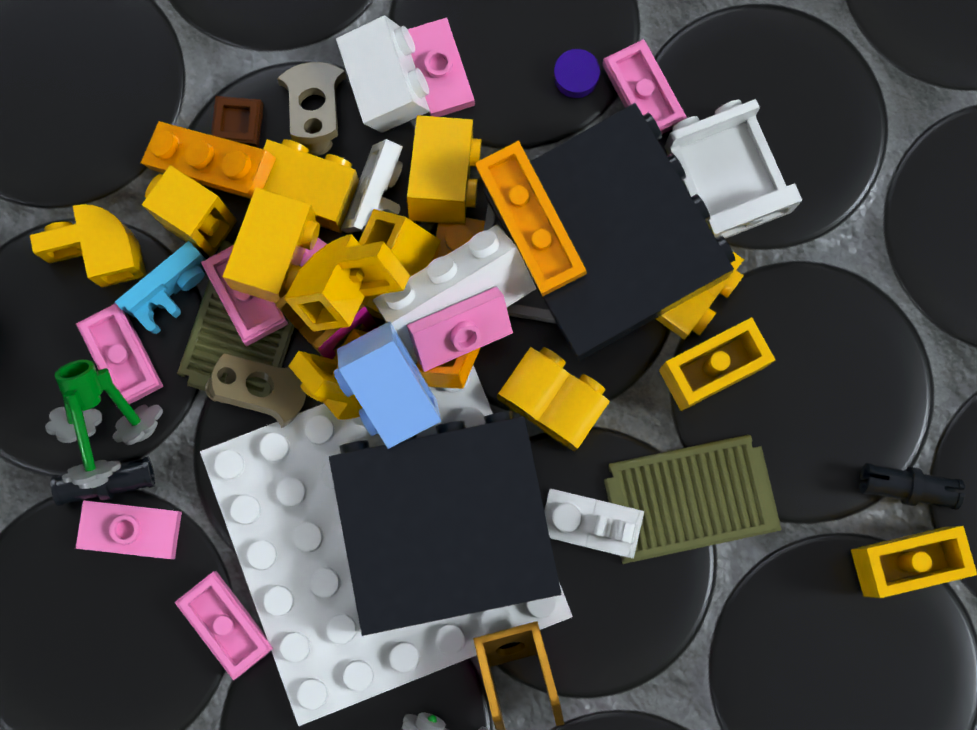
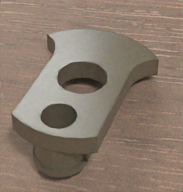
[277,62,347,156]
[205,353,306,428]

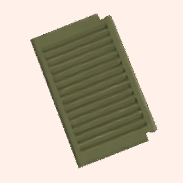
[177,238,295,397]
[604,434,782,564]

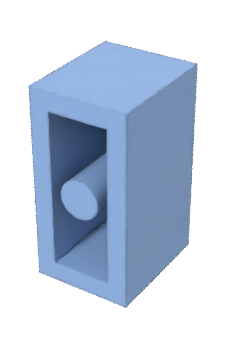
[334,321,441,449]

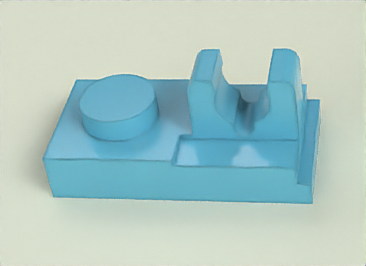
[115,241,206,334]

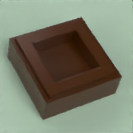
[211,96,264,148]

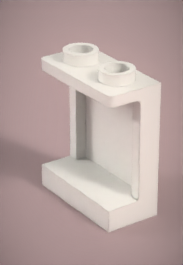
[664,99,802,239]

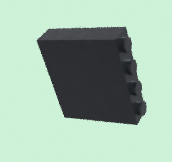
[482,103,735,362]
[329,411,562,636]

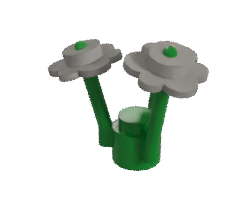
[45,360,163,489]

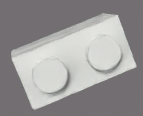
[336,15,430,133]

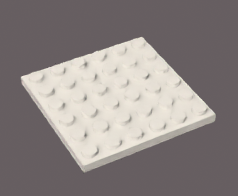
[200,365,573,726]

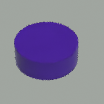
[554,49,600,98]

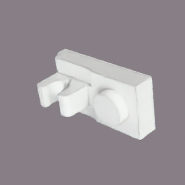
[341,139,403,233]
[544,489,645,559]

